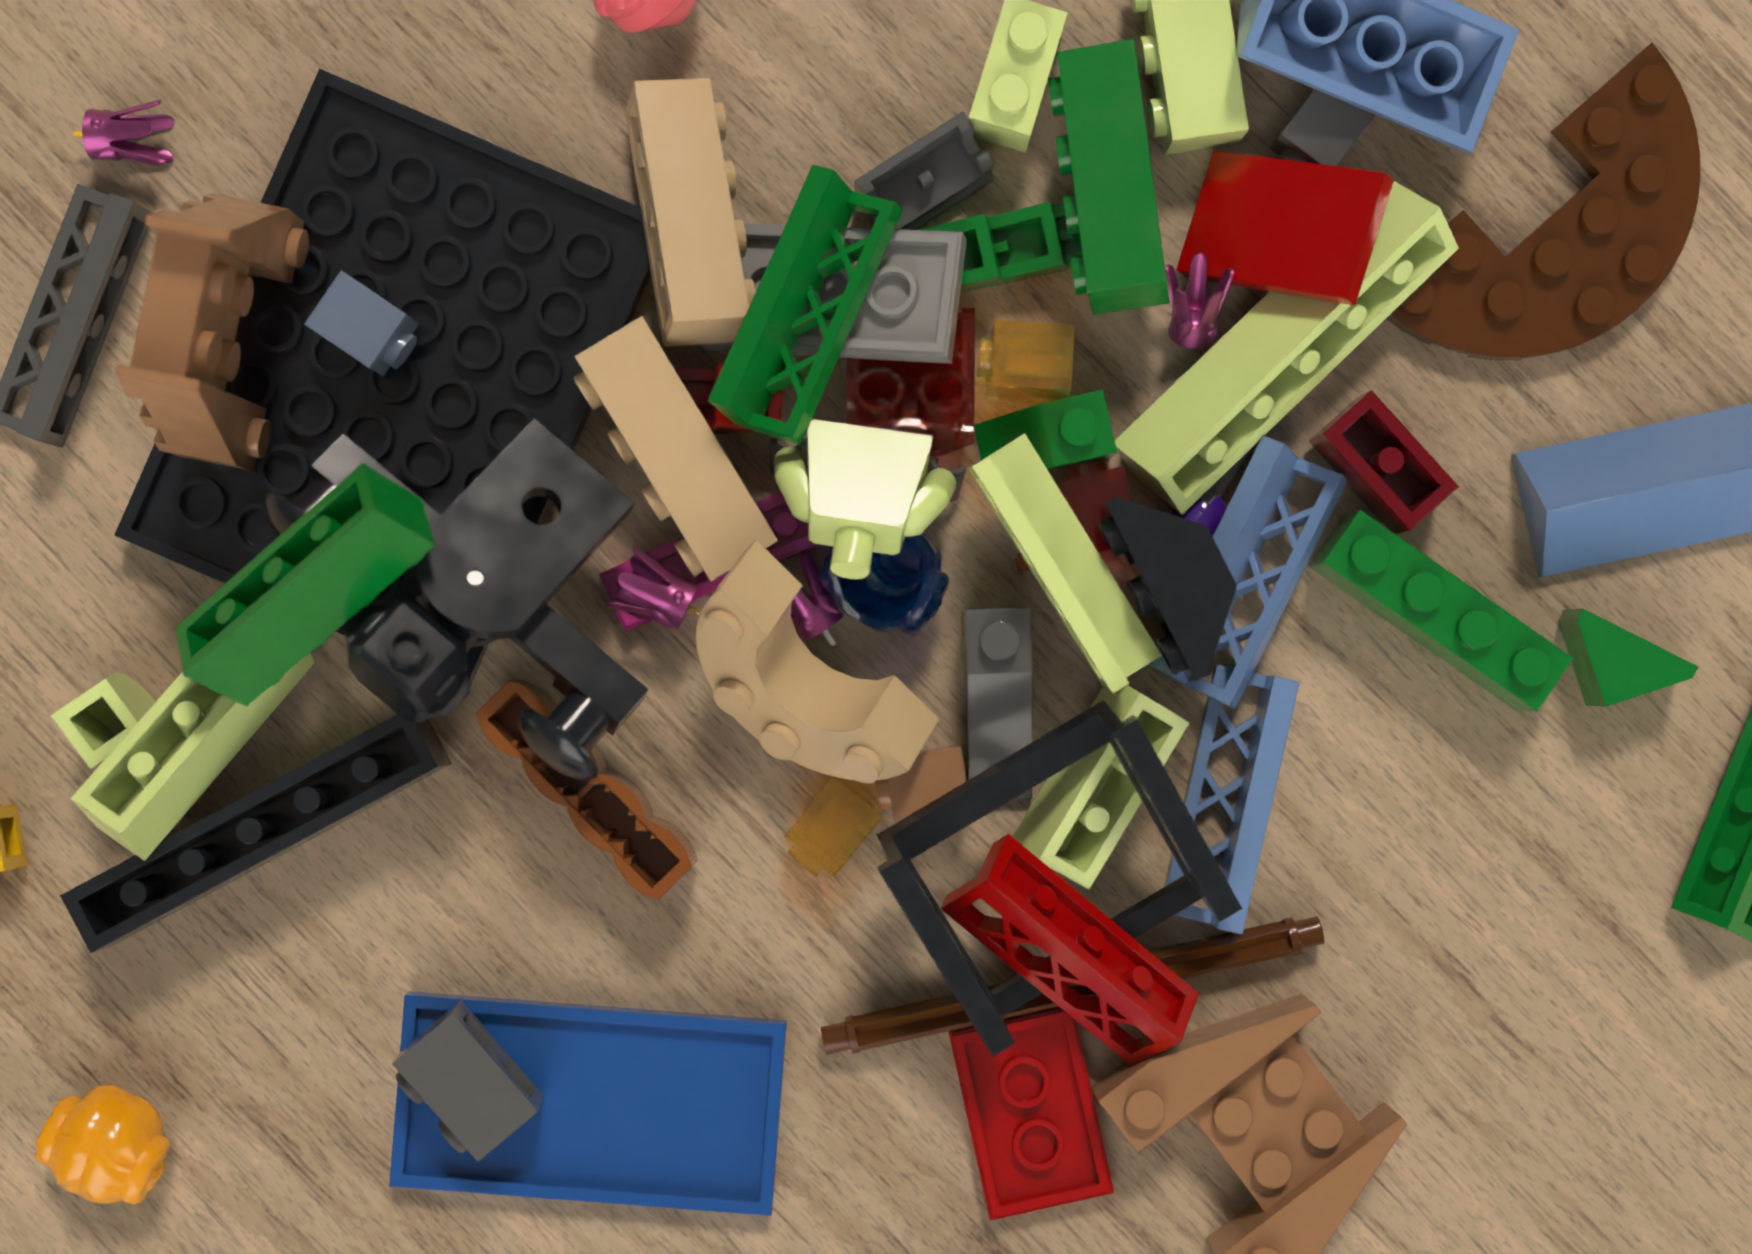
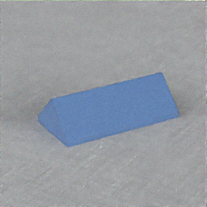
[1237,0,1519,153]
[1512,403,1752,577]

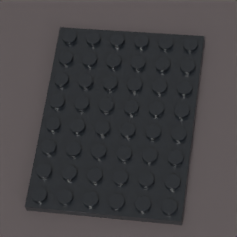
[114,68,651,687]

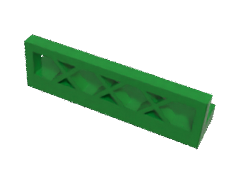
[708,164,903,445]
[1671,710,1752,942]

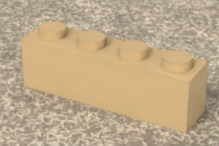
[625,78,756,347]
[573,316,779,581]

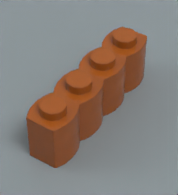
[476,680,698,900]

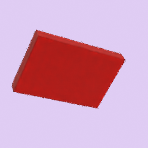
[1176,150,1394,306]
[948,1007,1114,1221]

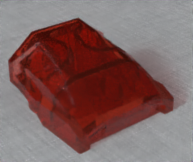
[846,308,975,456]

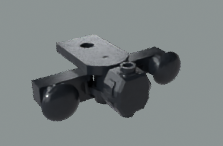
[263,418,649,780]

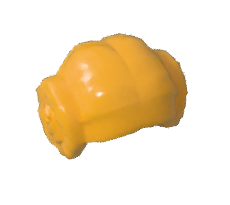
[34,1085,171,1205]

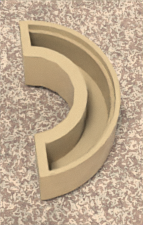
[696,540,939,783]

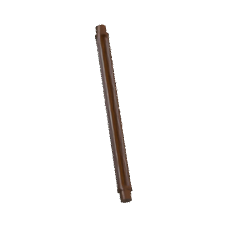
[821,916,1325,1055]

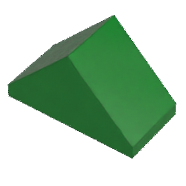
[1558,608,1698,707]

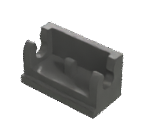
[854,111,995,230]

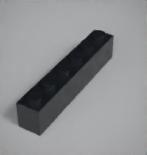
[60,714,452,953]

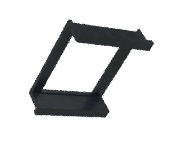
[877,700,1242,1057]

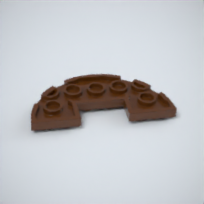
[1386,43,1701,361]

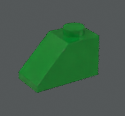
[973,389,1117,473]

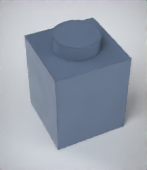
[304,270,419,376]

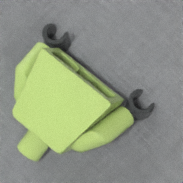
[770,419,966,579]

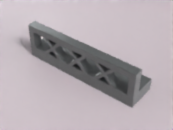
[0,183,152,448]

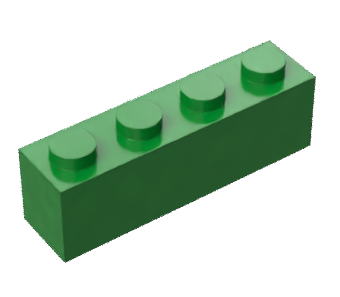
[1048,39,1170,315]
[176,463,435,707]
[1309,510,1574,712]

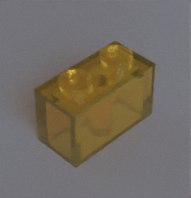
[974,320,1074,404]

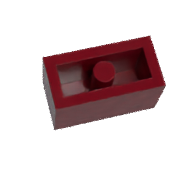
[1309,390,1459,534]

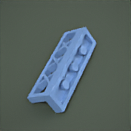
[1149,435,1348,709]
[1164,664,1300,934]

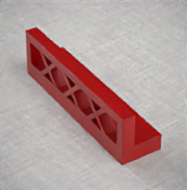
[940,834,1199,1066]

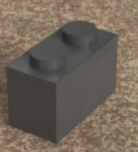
[392,1000,544,1162]

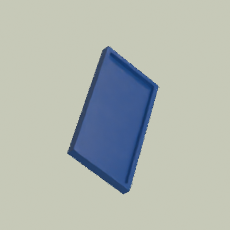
[389,991,787,1216]

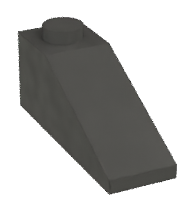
[963,607,1033,800]

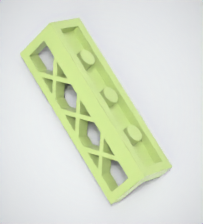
[968,434,1162,694]

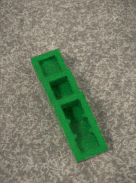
[921,202,1082,293]

